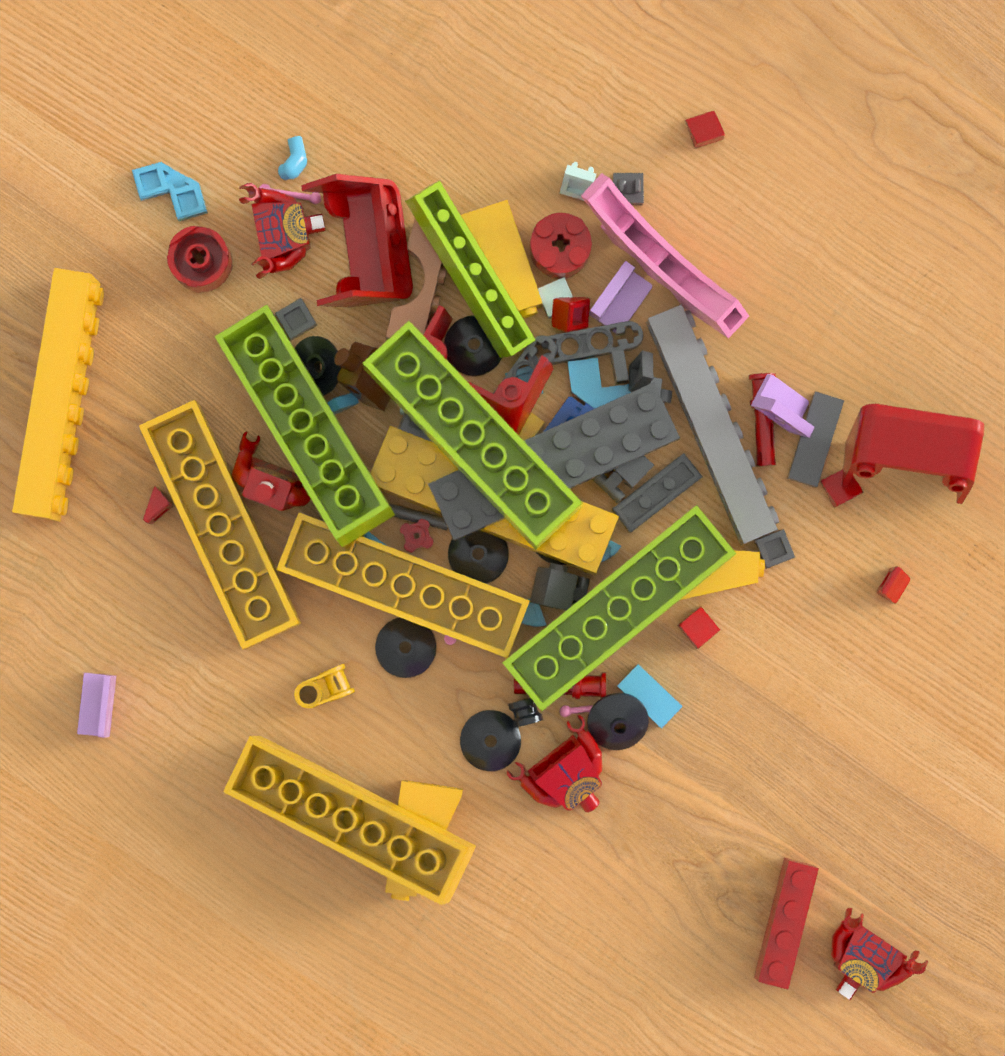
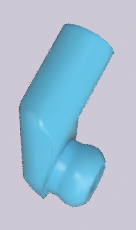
[278,136,307,180]

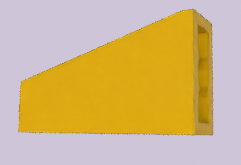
[461,200,542,319]
[680,550,765,600]
[385,780,463,901]

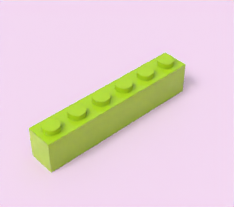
[405,181,536,358]

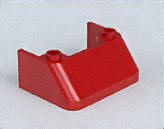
[301,174,413,308]
[423,305,554,435]
[842,404,984,504]

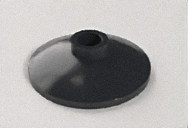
[444,316,502,376]
[295,336,341,396]
[448,530,509,584]
[375,618,436,678]
[587,693,649,750]
[460,710,521,771]

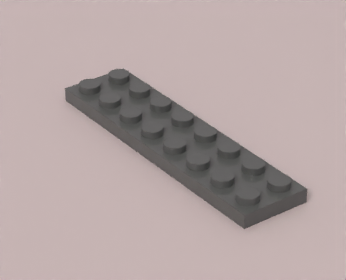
[428,382,680,541]

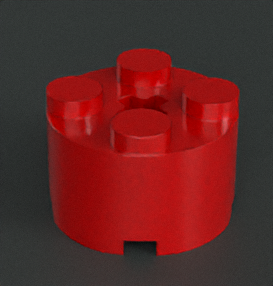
[530,213,592,279]
[167,226,232,293]

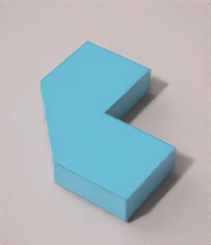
[132,162,208,221]
[567,358,631,409]

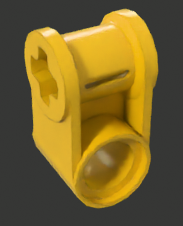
[294,664,355,709]

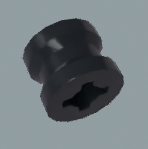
[508,698,543,728]

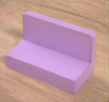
[589,261,652,333]
[751,374,815,438]
[77,673,116,738]

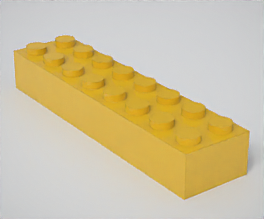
[12,268,104,522]
[139,400,302,650]
[370,426,619,576]
[276,512,530,658]
[223,736,476,905]

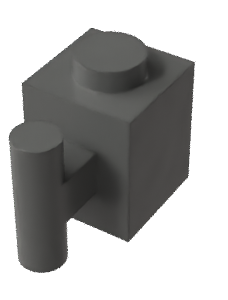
[592,456,654,504]
[530,563,590,611]

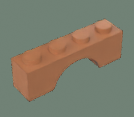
[386,219,447,340]

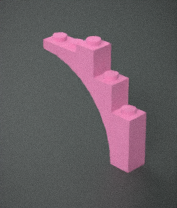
[581,173,749,339]

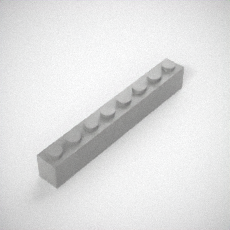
[646,304,779,545]

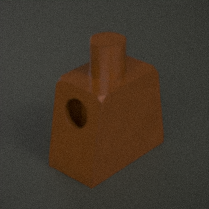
[335,342,391,411]

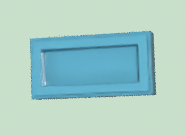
[617,664,683,729]

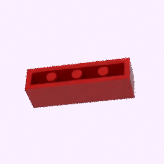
[754,857,819,990]

